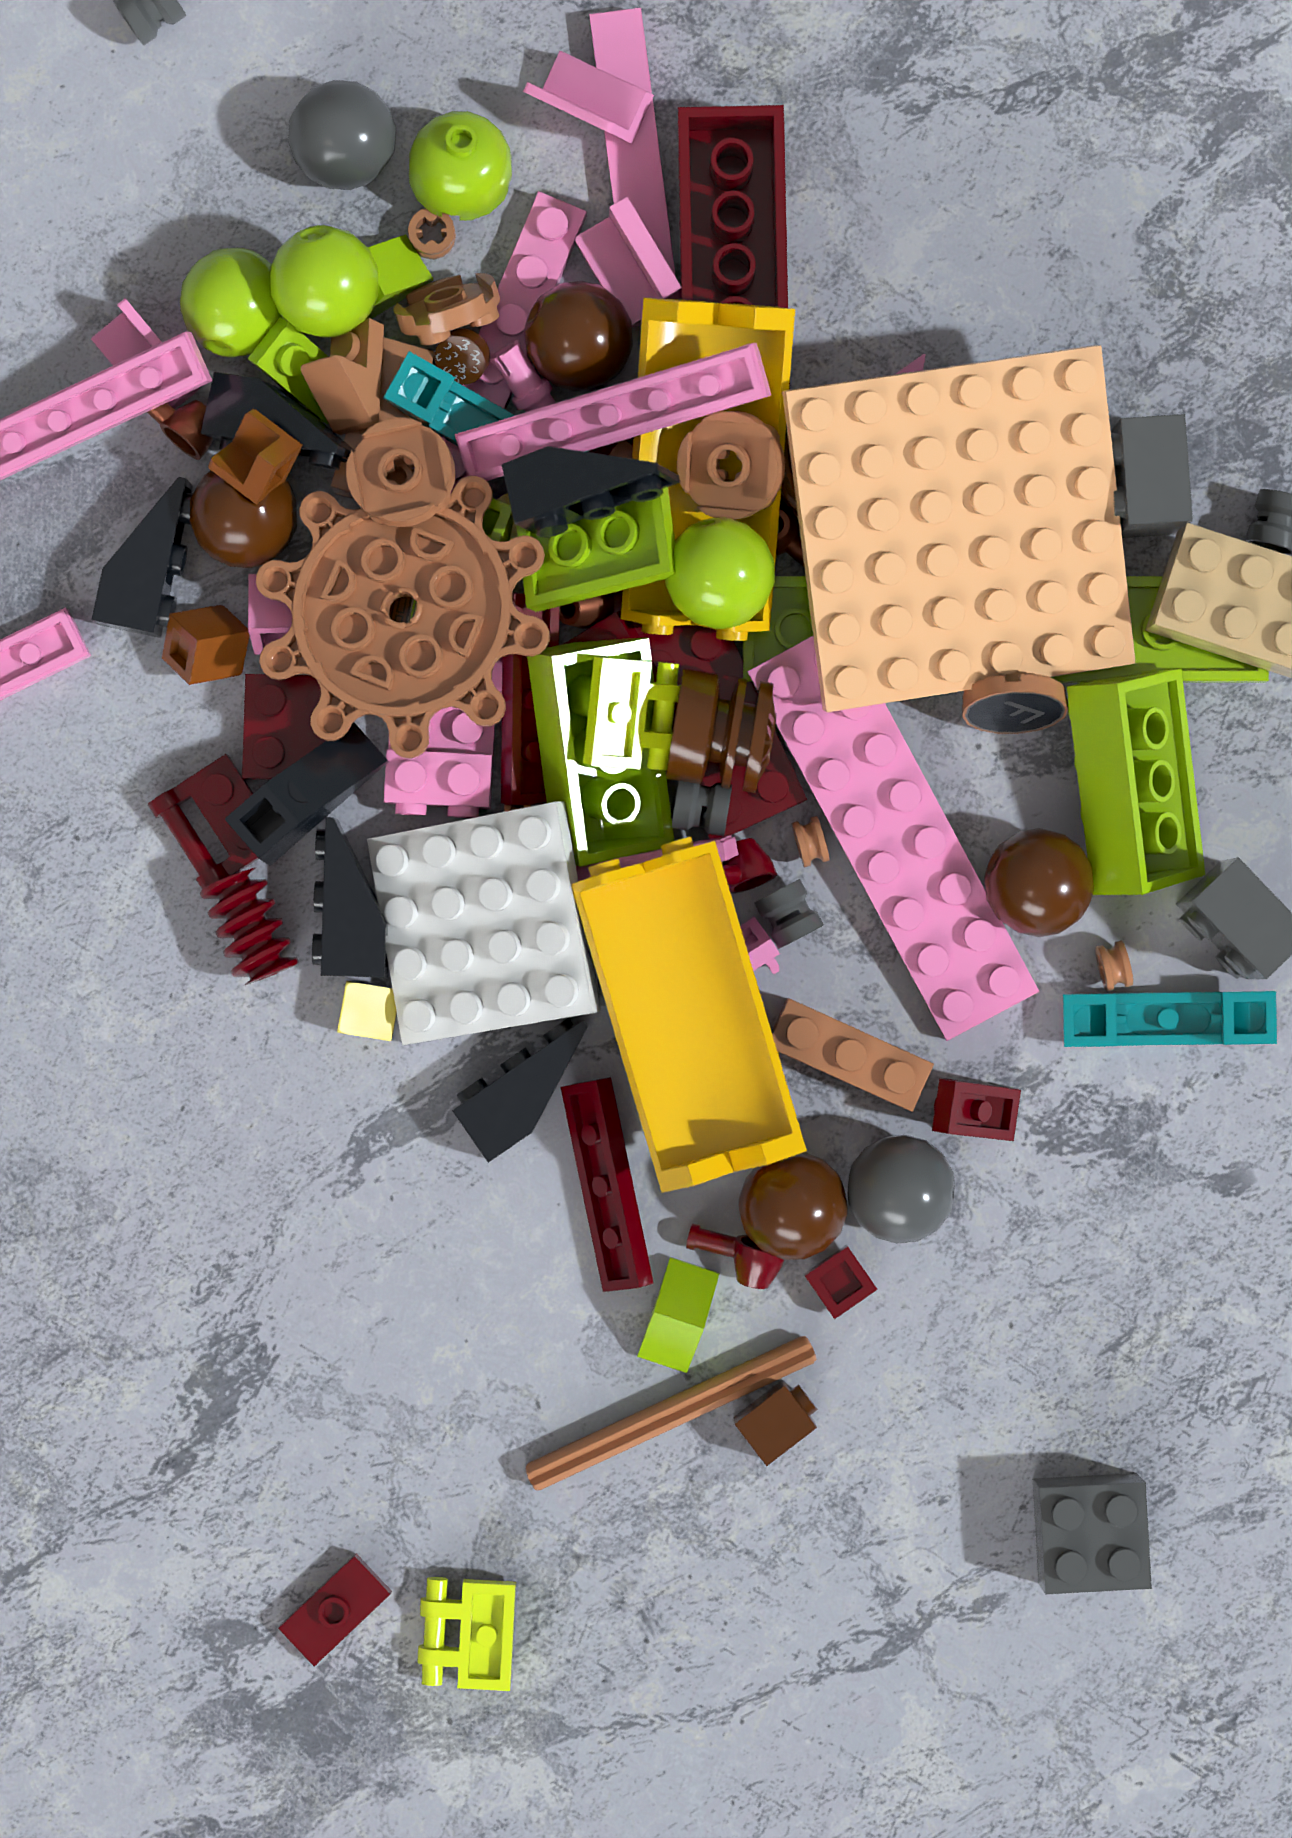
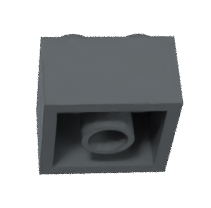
[1111,414,1193,538]
[1176,857,1292,979]
[1032,1473,1152,1595]

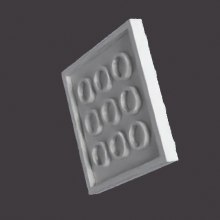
[367,801,601,1045]

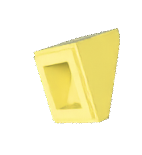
[337,981,397,1041]

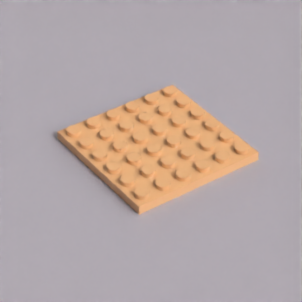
[782,345,1136,712]

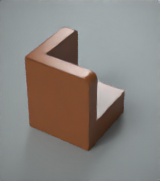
[208,409,303,505]
[162,605,250,685]

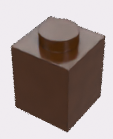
[733,1380,818,1466]

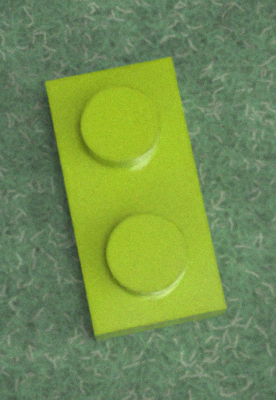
[248,317,329,424]

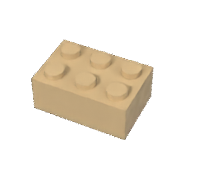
[1145,523,1292,678]

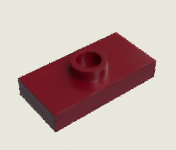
[278,1553,392,1667]

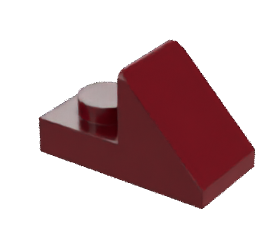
[932,1078,1021,1141]

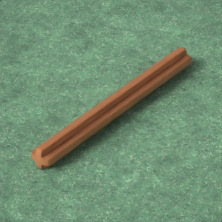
[525,1336,816,1490]

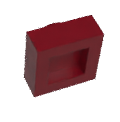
[804,1245,878,1319]

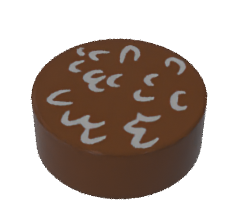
[435,329,490,385]

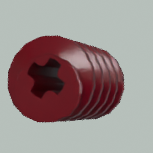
[200,868,299,986]

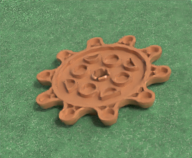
[256,460,550,759]

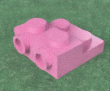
[384,707,495,818]

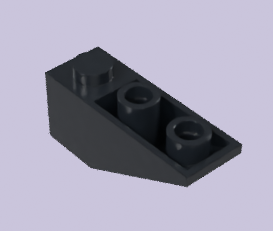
[201,372,355,470]
[501,446,680,537]
[91,477,193,638]
[225,722,389,866]
[312,817,388,978]
[452,1018,588,1163]

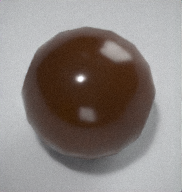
[524,280,633,391]
[190,470,297,568]
[984,828,1094,937]
[738,1152,848,1260]

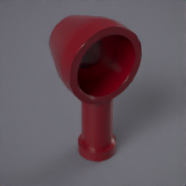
[722,838,777,894]
[686,1223,785,1289]

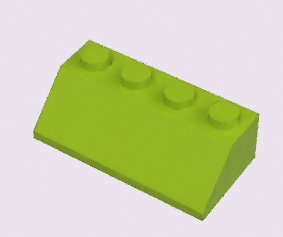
[527,637,674,866]
[1067,668,1206,895]

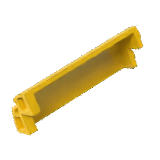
[621,298,795,641]
[571,837,807,1193]

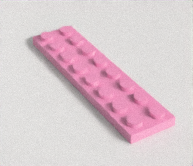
[747,636,1040,1041]

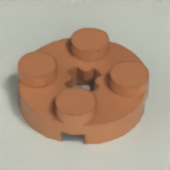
[394,273,500,345]
[677,411,785,520]
[346,417,455,527]

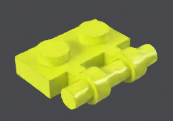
[583,656,681,770]
[417,1577,516,1691]

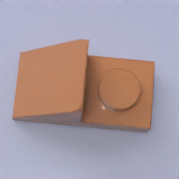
[301,318,384,435]

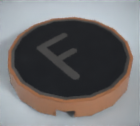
[962,673,1068,734]

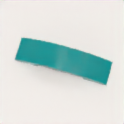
[383,351,516,446]
[1063,991,1277,1047]

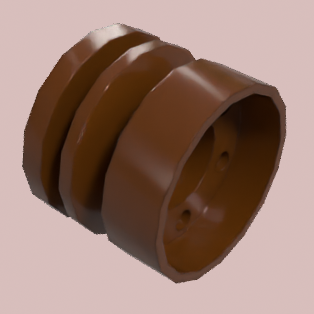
[666,668,777,793]

